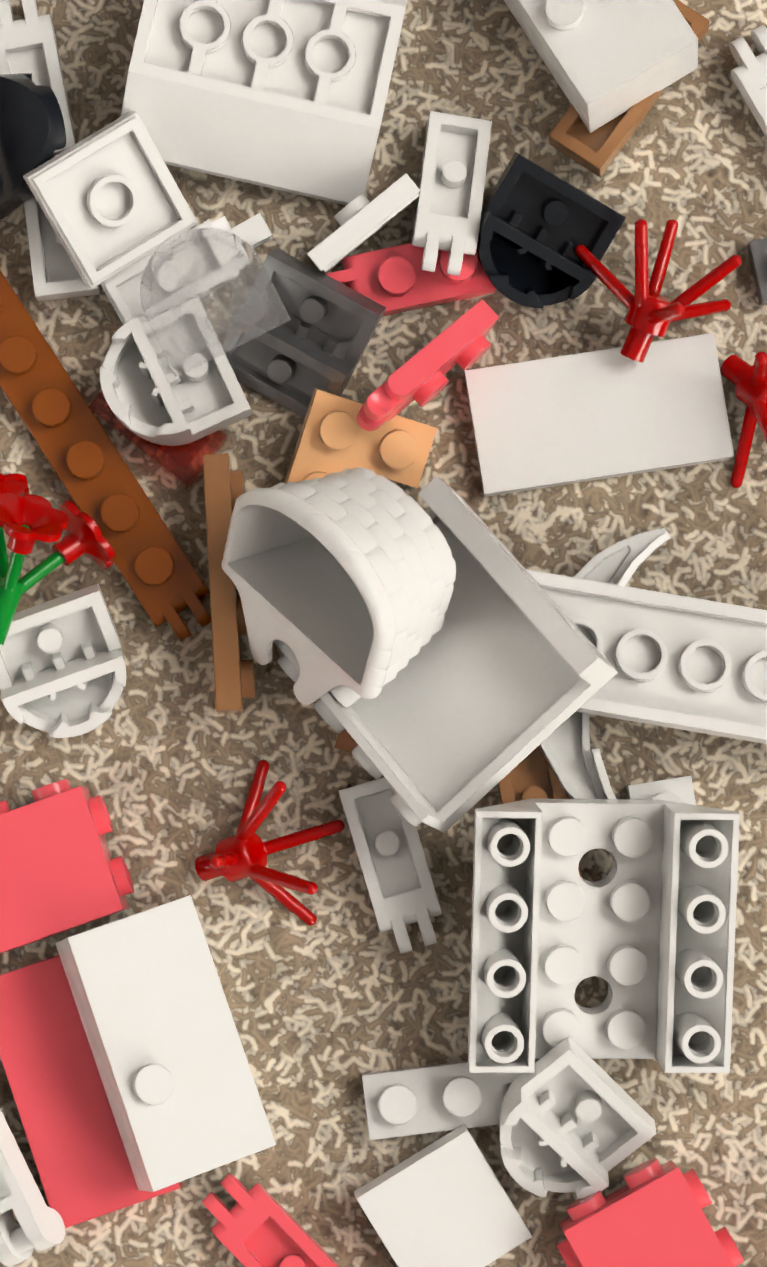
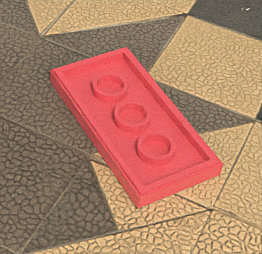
[0,955,182,1228]

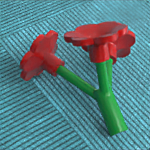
[0,473,116,645]

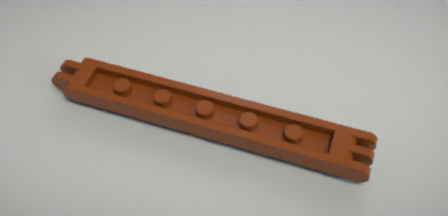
[0,270,211,641]

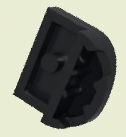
[0,73,66,220]
[476,152,626,308]

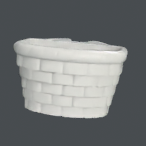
[221,467,456,706]

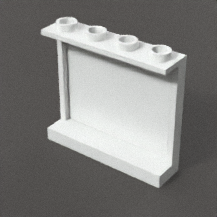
[273,476,618,833]

